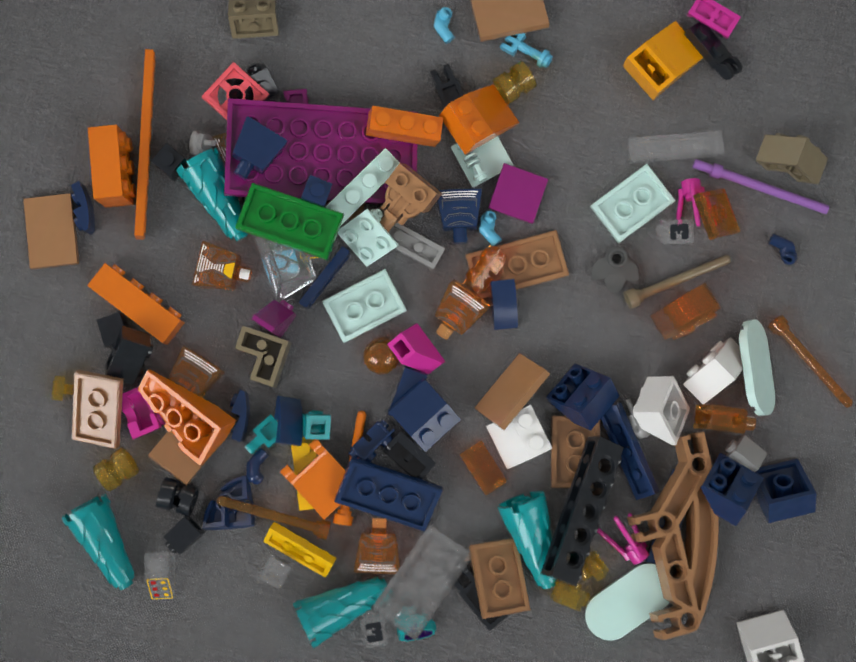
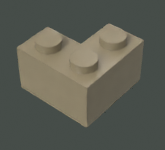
[756,133,828,184]
[235,326,292,388]

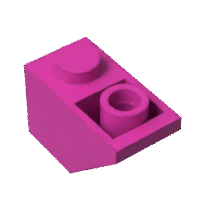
[387,323,445,374]

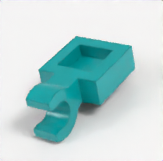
[245,414,278,454]

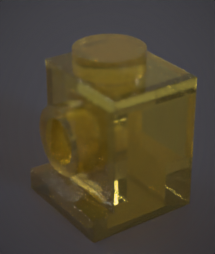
[550,581,590,611]

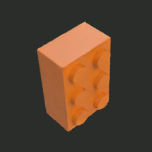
[88,125,137,208]

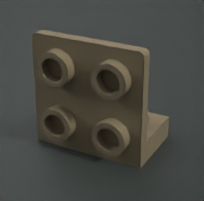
[228,0,279,39]

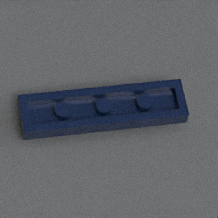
[601,402,660,500]

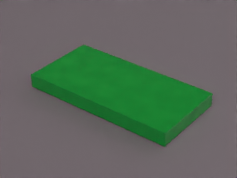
[235,183,344,261]

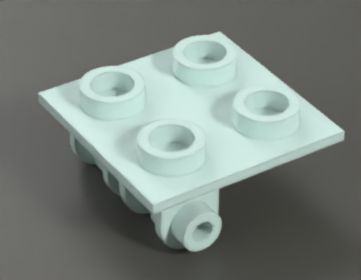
[450,136,514,188]
[338,208,399,267]

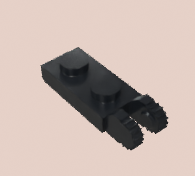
[685,21,743,80]
[430,64,464,108]
[448,563,508,631]

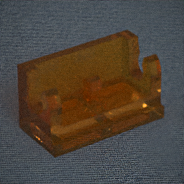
[459,441,507,495]

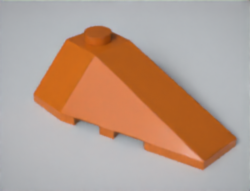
[138,369,236,466]

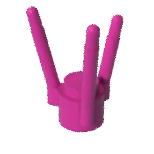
[676,178,715,228]
[597,513,650,565]

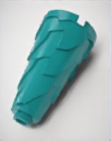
[176,147,249,242]
[498,491,556,589]
[61,493,135,590]
[292,576,390,648]

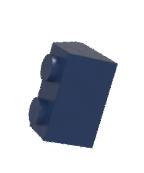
[388,378,461,452]
[755,458,817,523]

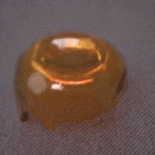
[363,337,399,375]

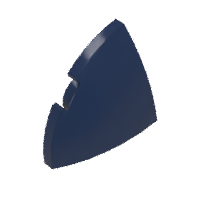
[203,475,255,530]

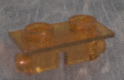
[463,245,507,295]

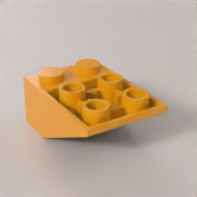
[623,21,703,100]

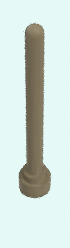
[623,255,731,309]

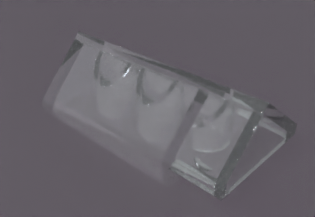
[253,235,316,302]

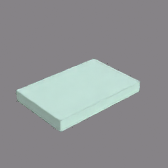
[590,164,676,244]
[322,269,407,343]

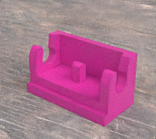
[687,0,741,39]

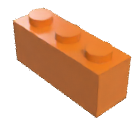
[366,105,443,147]

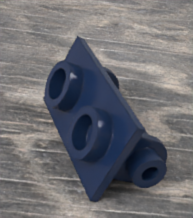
[348,419,395,462]

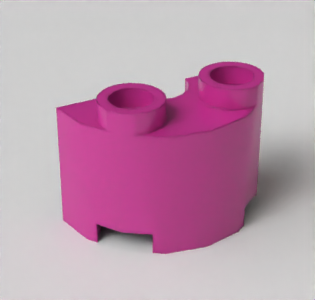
[122,386,166,439]

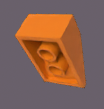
[439,84,519,155]

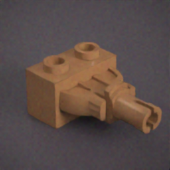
[380,163,443,232]

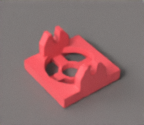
[201,62,270,120]

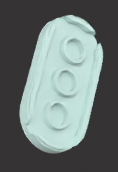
[739,319,775,416]
[585,563,669,640]

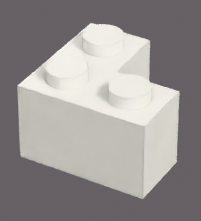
[683,337,743,405]

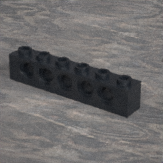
[540,436,624,587]

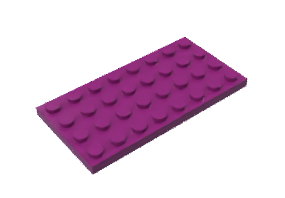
[224,98,418,205]

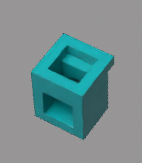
[302,410,331,440]

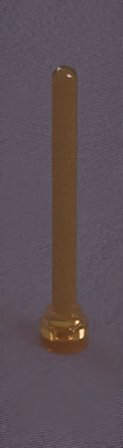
[767,315,853,408]
[216,496,331,540]

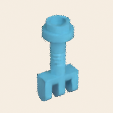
[500,33,553,68]

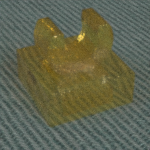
[51,376,74,401]
[582,550,609,582]

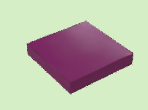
[488,163,548,224]

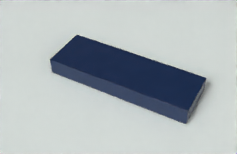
[298,246,351,310]

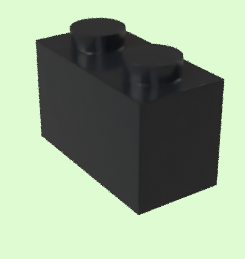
[105,326,153,385]

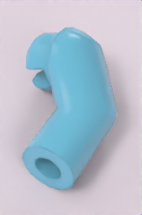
[434,7,455,44]
[479,211,502,247]

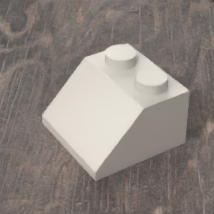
[633,376,690,445]
[486,405,552,469]

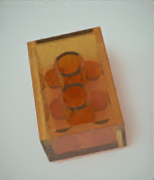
[650,282,721,340]

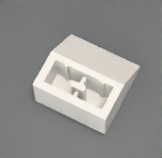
[736,610,805,662]

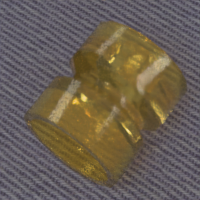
[492,61,537,105]
[93,447,140,492]

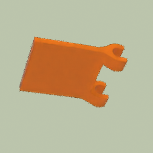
[280,439,345,519]

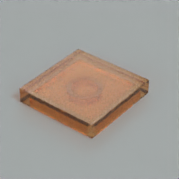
[693,188,740,240]

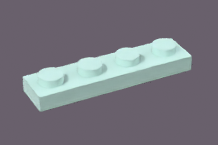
[326,148,400,225]

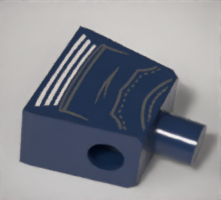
[437,188,482,244]

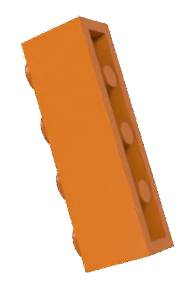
[87,263,185,345]

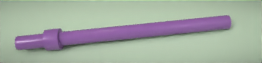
[692,159,829,214]

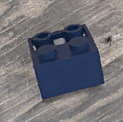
[546,363,620,431]
[701,453,764,526]

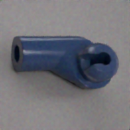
[768,233,797,265]
[246,448,269,485]

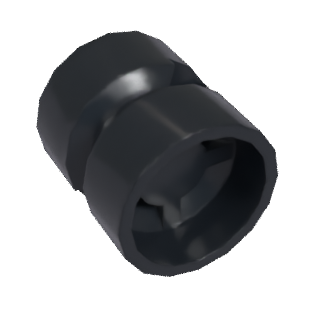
[156,477,199,517]

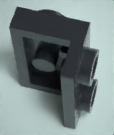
[227,63,280,100]

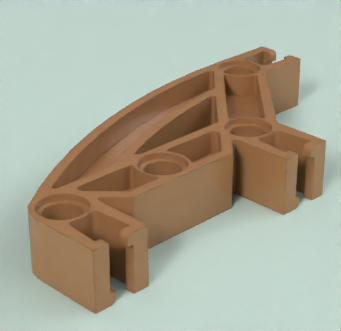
[627,432,719,640]

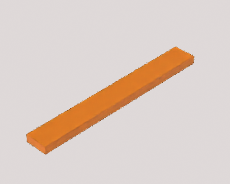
[134,49,156,240]

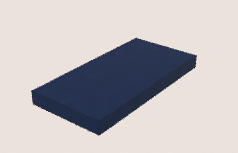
[334,456,443,532]

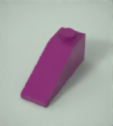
[251,299,296,338]

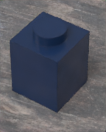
[300,175,333,207]

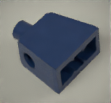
[232,116,288,180]

